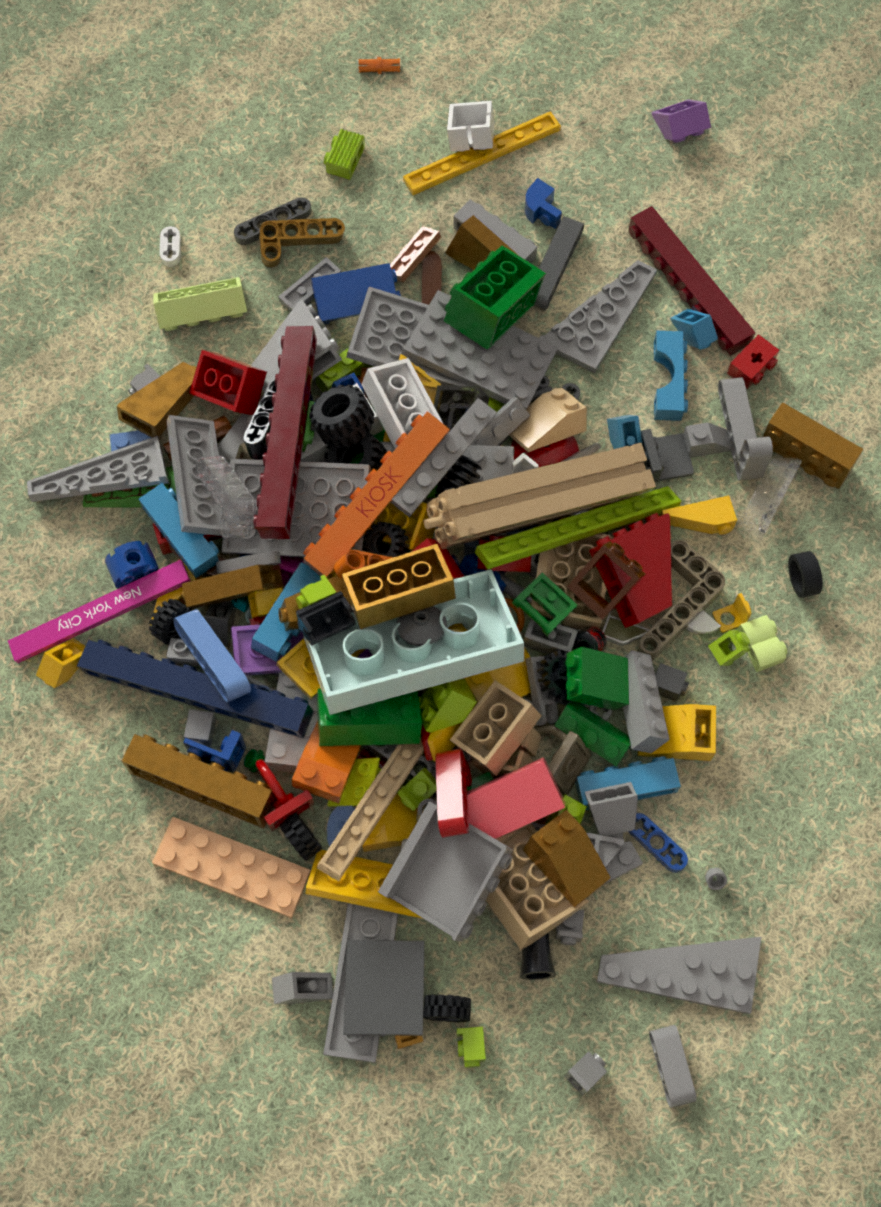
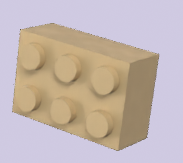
[450,680,542,776]

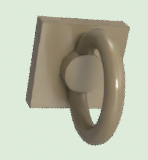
[534,725,592,795]

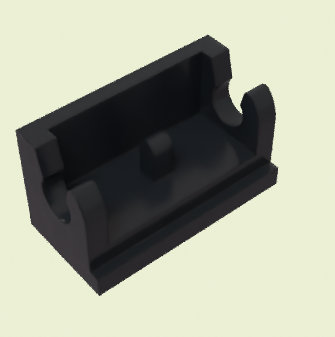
[296,591,356,646]

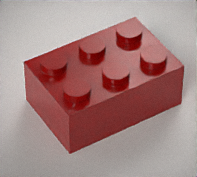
[189,350,267,415]

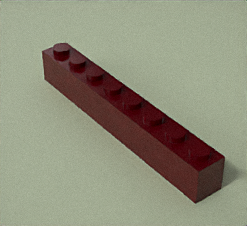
[628,206,756,356]

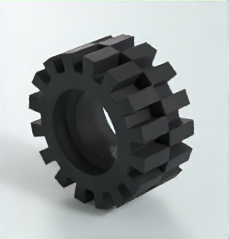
[362,522,410,557]
[149,599,192,645]
[279,813,322,861]
[423,994,471,1023]

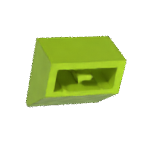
[419,678,477,733]

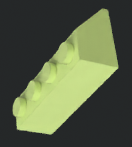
[153,277,247,331]

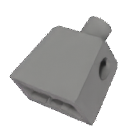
[585,782,638,839]

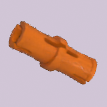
[359,57,400,74]

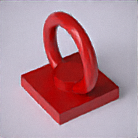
[255,759,314,831]

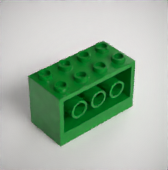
[444,245,546,350]

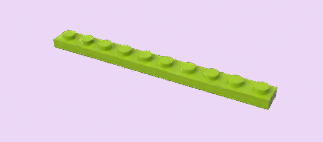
[475,486,681,569]

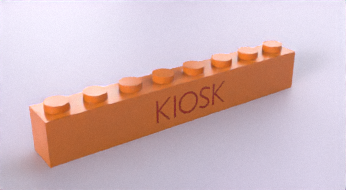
[303,411,450,578]

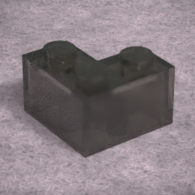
[434,385,489,433]

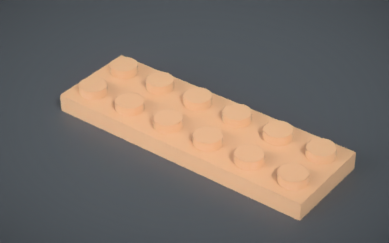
[152,817,311,918]

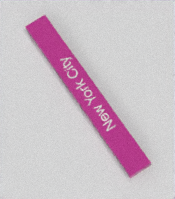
[8,559,191,663]

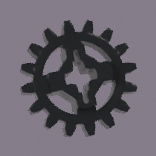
[537,650,571,704]

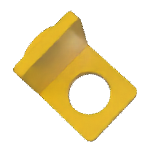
[712,593,752,633]

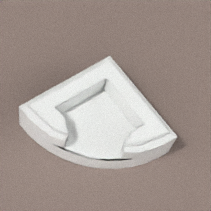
[686,610,721,634]

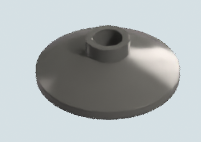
[397,606,447,646]

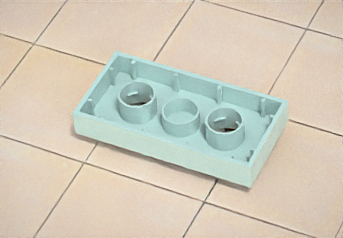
[303,570,524,715]

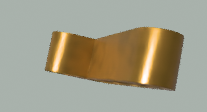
[259,218,345,268]

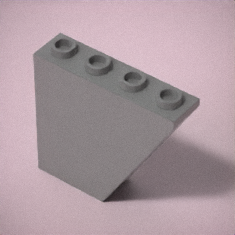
[251,300,342,392]

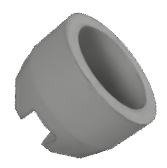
[705,868,727,890]

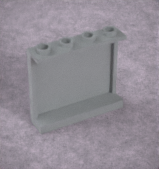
[378,801,513,942]

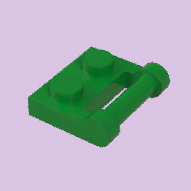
[512,572,577,636]

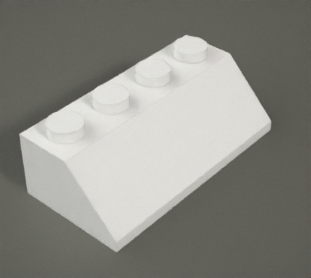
[362,358,443,449]

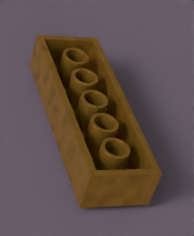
[121,734,276,829]

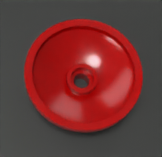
[511,436,579,468]

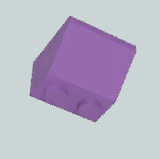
[651,99,711,143]

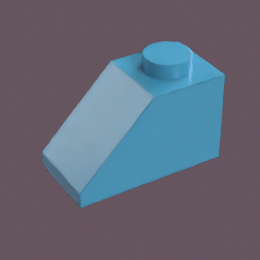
[670,309,718,350]
[607,415,643,449]

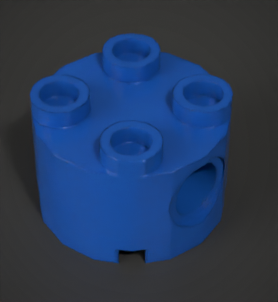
[105,541,159,589]

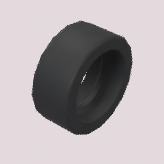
[788,551,823,598]

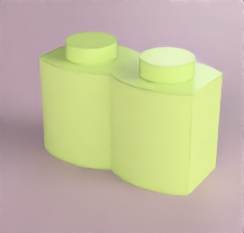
[737,615,787,672]

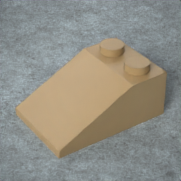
[509,387,587,452]

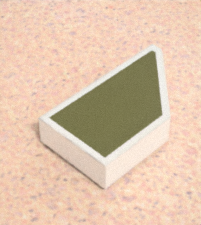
[603,615,650,646]

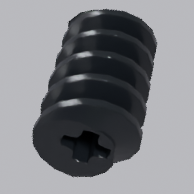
[435,455,482,497]

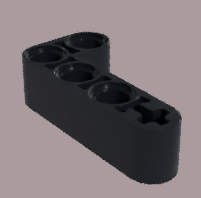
[243,380,314,460]

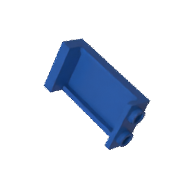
[311,263,401,325]

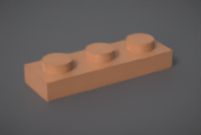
[390,226,442,283]

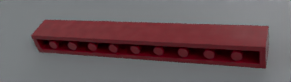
[253,326,317,539]

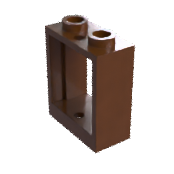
[567,541,646,620]

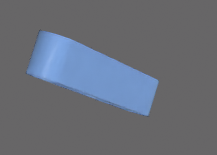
[173,609,251,703]

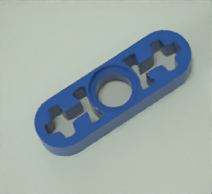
[628,813,688,873]

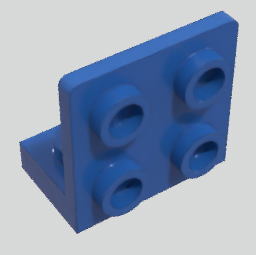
[183,730,247,773]

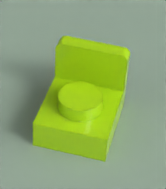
[397,768,437,811]

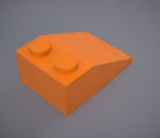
[292,720,361,804]

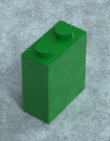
[566,647,629,710]

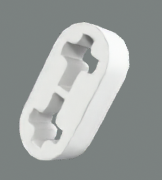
[160,226,181,267]

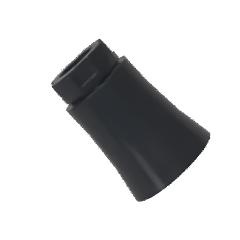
[520,933,556,980]

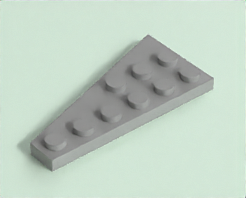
[539,260,657,373]
[27,436,169,502]
[597,937,761,1014]

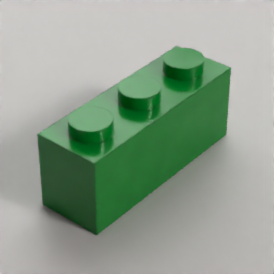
[554,701,631,767]

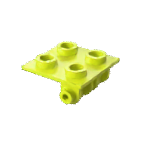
[327,758,381,807]

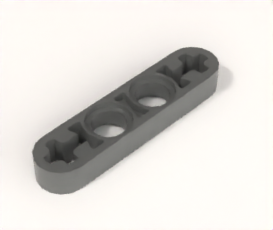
[234,197,312,245]

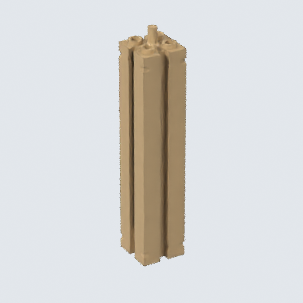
[424,443,656,549]

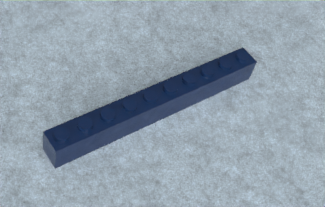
[77,640,314,739]

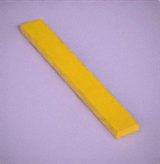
[403,111,561,195]

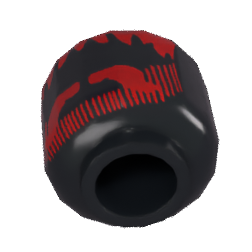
[572,626,607,652]

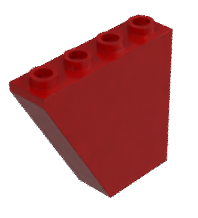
[589,512,672,628]

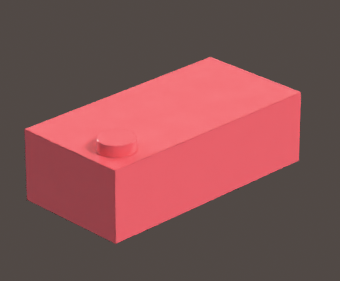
[467,757,565,839]

